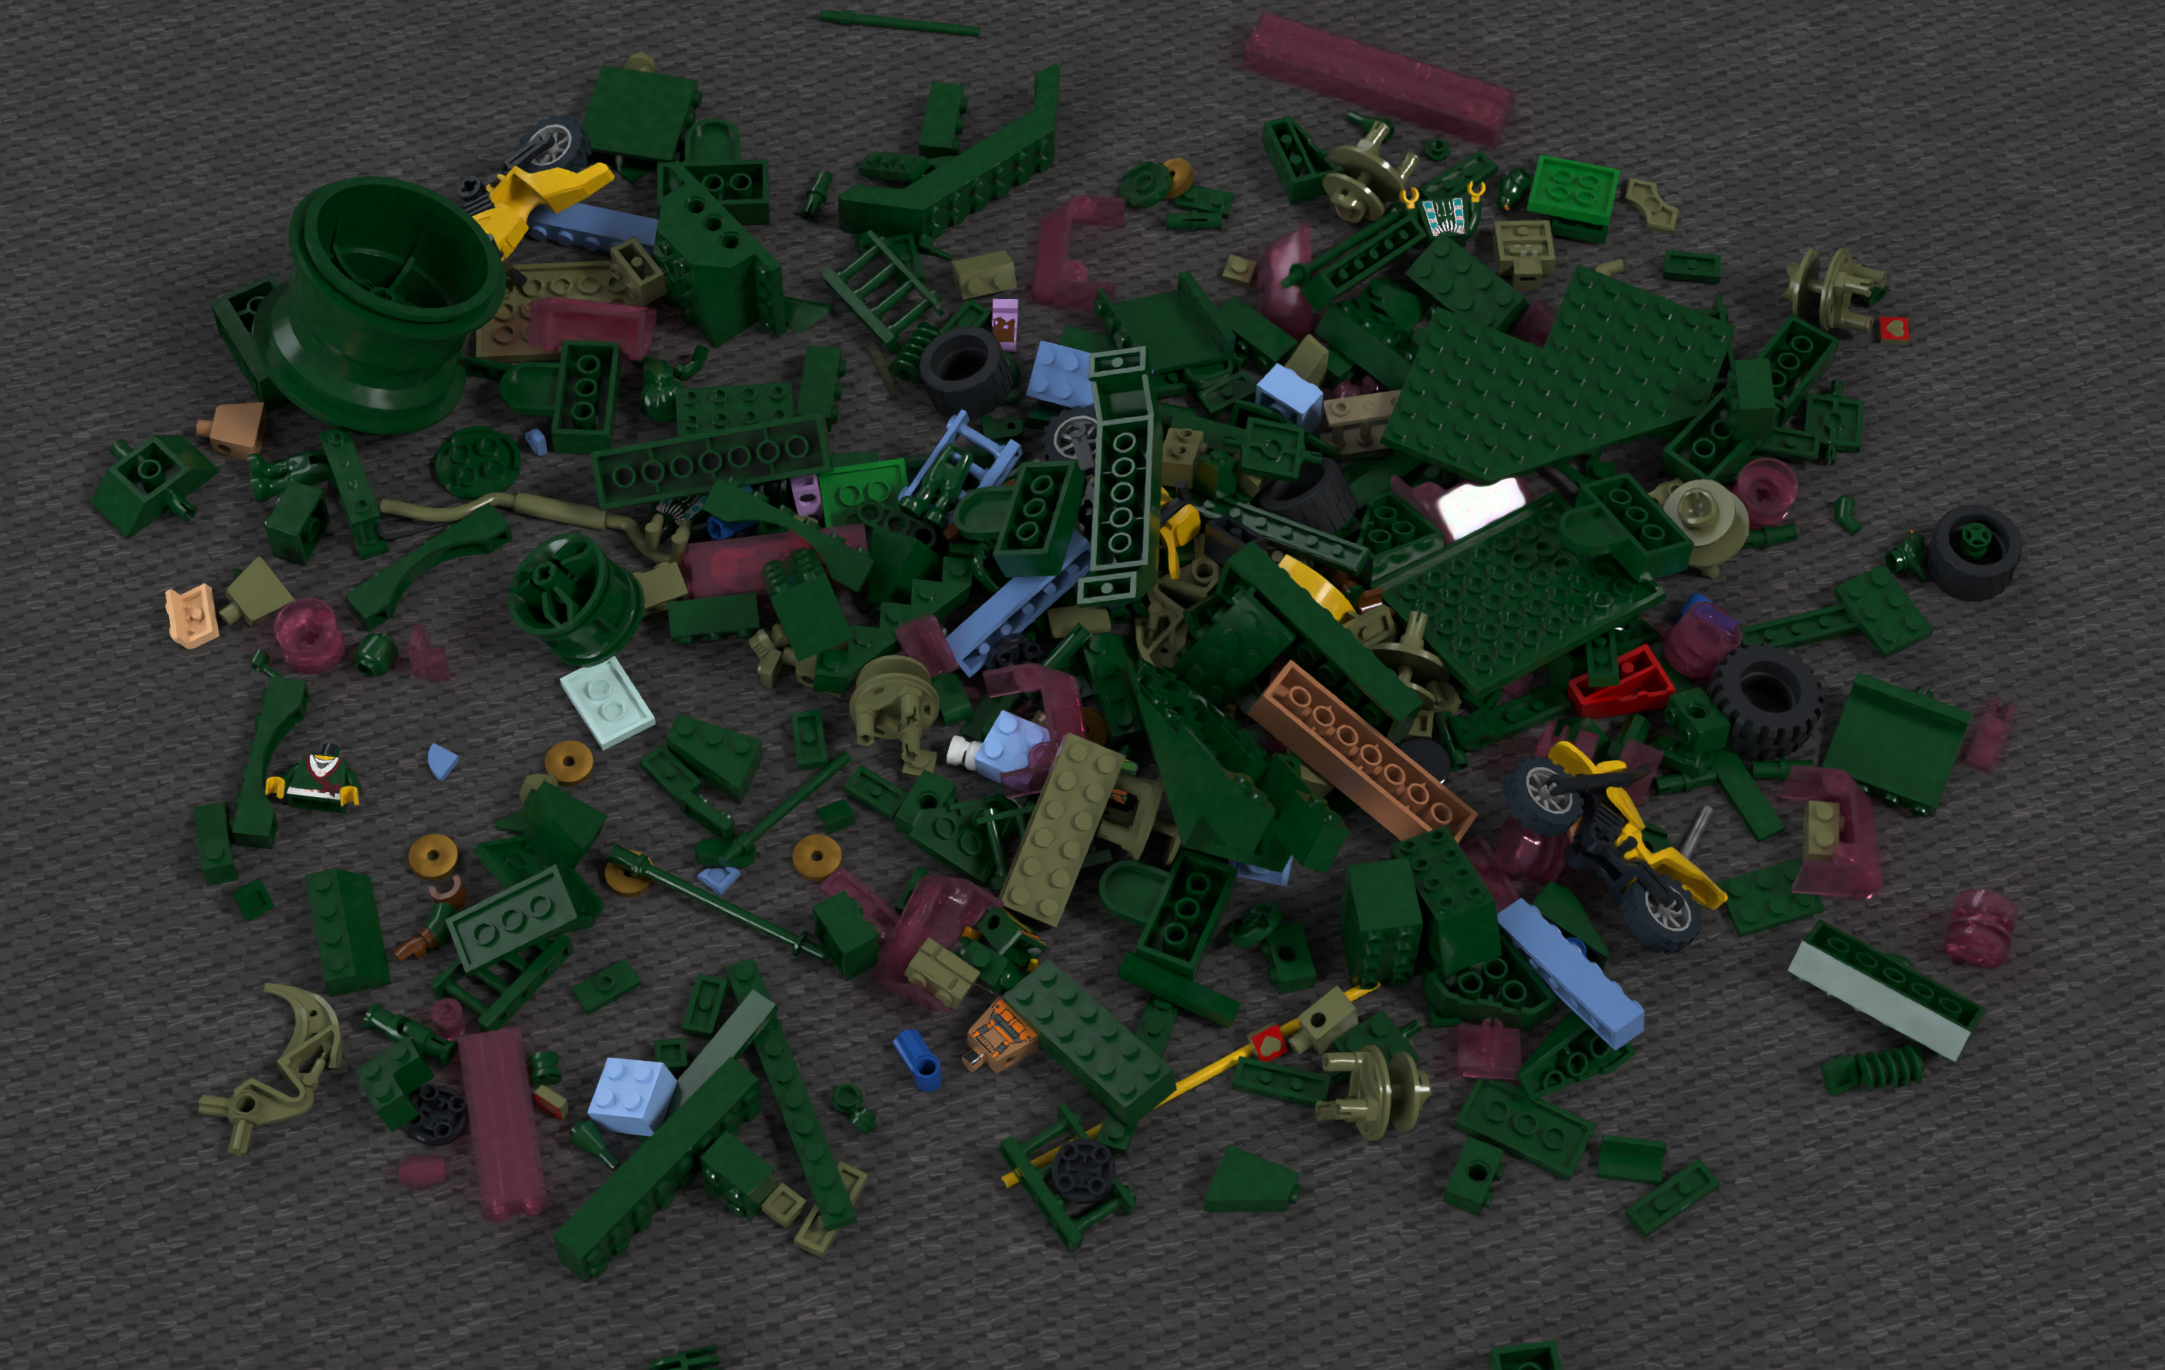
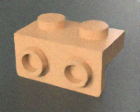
[165,583,219,649]

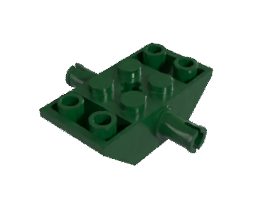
[91,435,219,539]

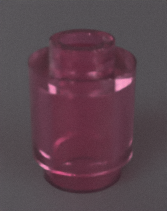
[431,998,466,1040]
[399,1153,447,1189]

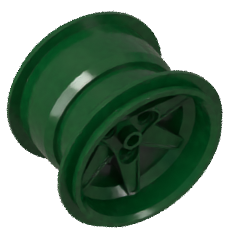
[252,176,506,436]

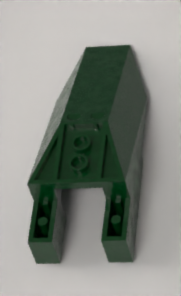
[1124,658,1350,873]

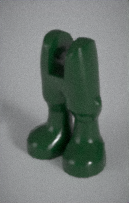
[898,443,974,531]
[248,449,334,503]

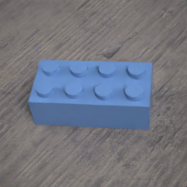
[1026,340,1154,410]

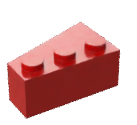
[1568,643,1676,720]

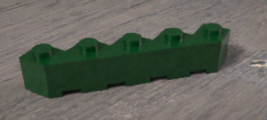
[813,556,973,694]

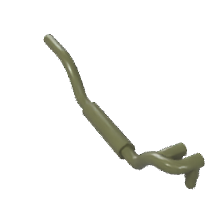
[380,492,692,565]

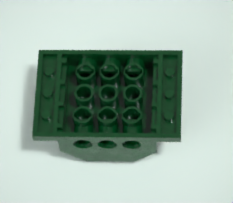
[652,160,786,348]

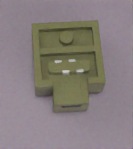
[1492,220,1556,290]

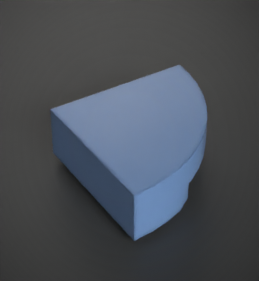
[525,428,548,456]
[428,743,459,782]
[697,867,741,896]

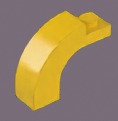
[1278,554,1356,625]

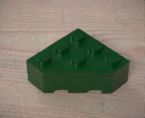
[1356,490,1444,586]
[1422,930,1558,1032]

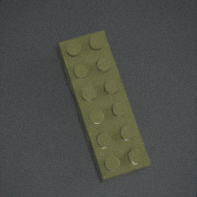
[995,732,1126,928]

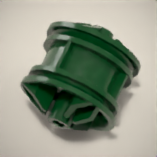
[508,533,645,668]

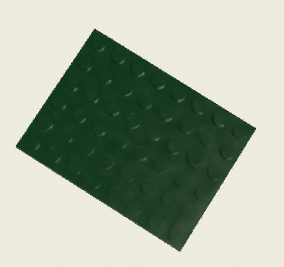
[1369,491,1667,700]

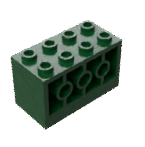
[210,274,291,413]
[676,382,794,437]
[759,547,854,662]
[1389,826,1501,975]
[1338,857,1423,990]

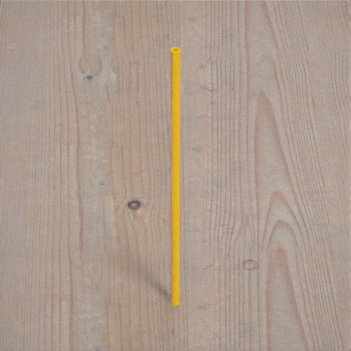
[1001,983,1381,1188]

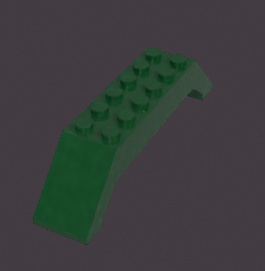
[838,63,1060,242]
[1077,346,1163,608]

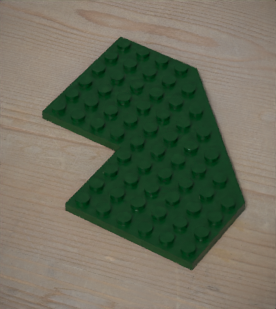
[1380,264,1736,487]

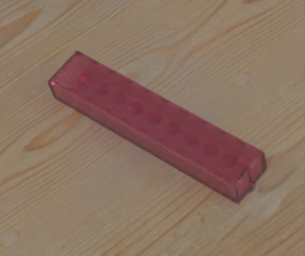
[1243,11,1517,150]

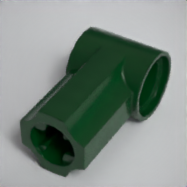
[1605,714,1651,772]

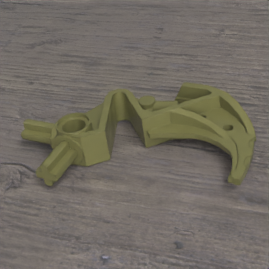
[1136,534,1224,688]
[198,983,344,1157]

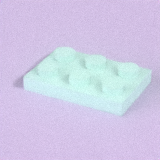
[560,656,656,750]

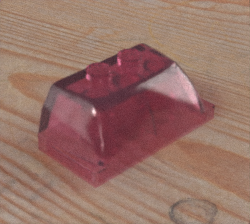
[1258,221,1312,343]

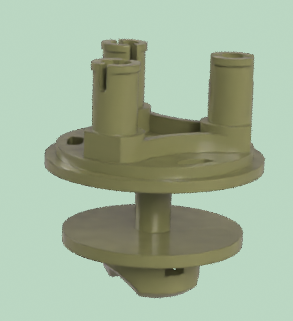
[1323,121,1420,222]
[1782,247,1887,333]
[1663,479,1749,579]
[1368,611,1451,710]
[849,655,940,762]
[1096,771,1193,868]
[1315,1045,1431,1141]

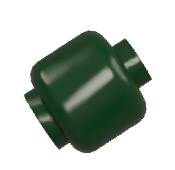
[354,633,398,678]

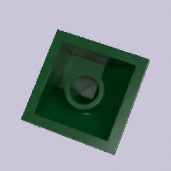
[1359,276,1433,333]

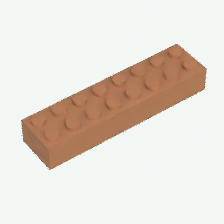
[1247,660,1478,843]

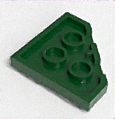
[905,794,1017,887]

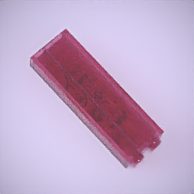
[683,523,869,599]
[457,1026,550,1222]

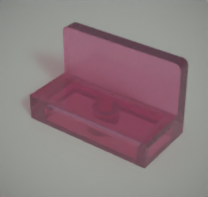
[894,614,959,678]
[408,623,451,683]
[1619,738,1664,807]

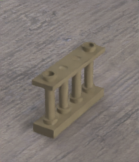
[1319,389,1402,460]

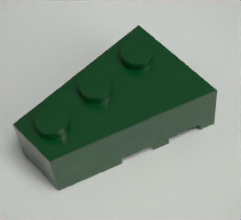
[1262,115,1345,204]
[666,714,763,806]

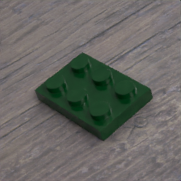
[1833,564,1934,659]
[1716,858,1825,938]

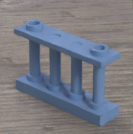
[898,409,1023,543]

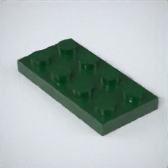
[445,865,581,976]
[1455,1071,1597,1181]

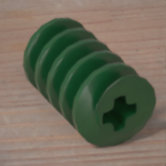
[890,322,941,383]
[1854,1044,1924,1092]

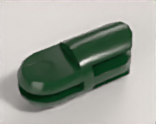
[648,1344,721,1370]

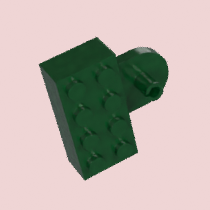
[657,118,770,225]
[500,340,623,454]
[953,460,1088,577]
[1557,472,1694,584]
[1099,848,1238,981]

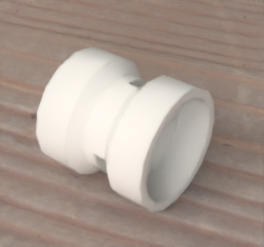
[946,735,983,772]

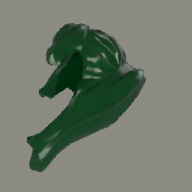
[635,355,685,423]

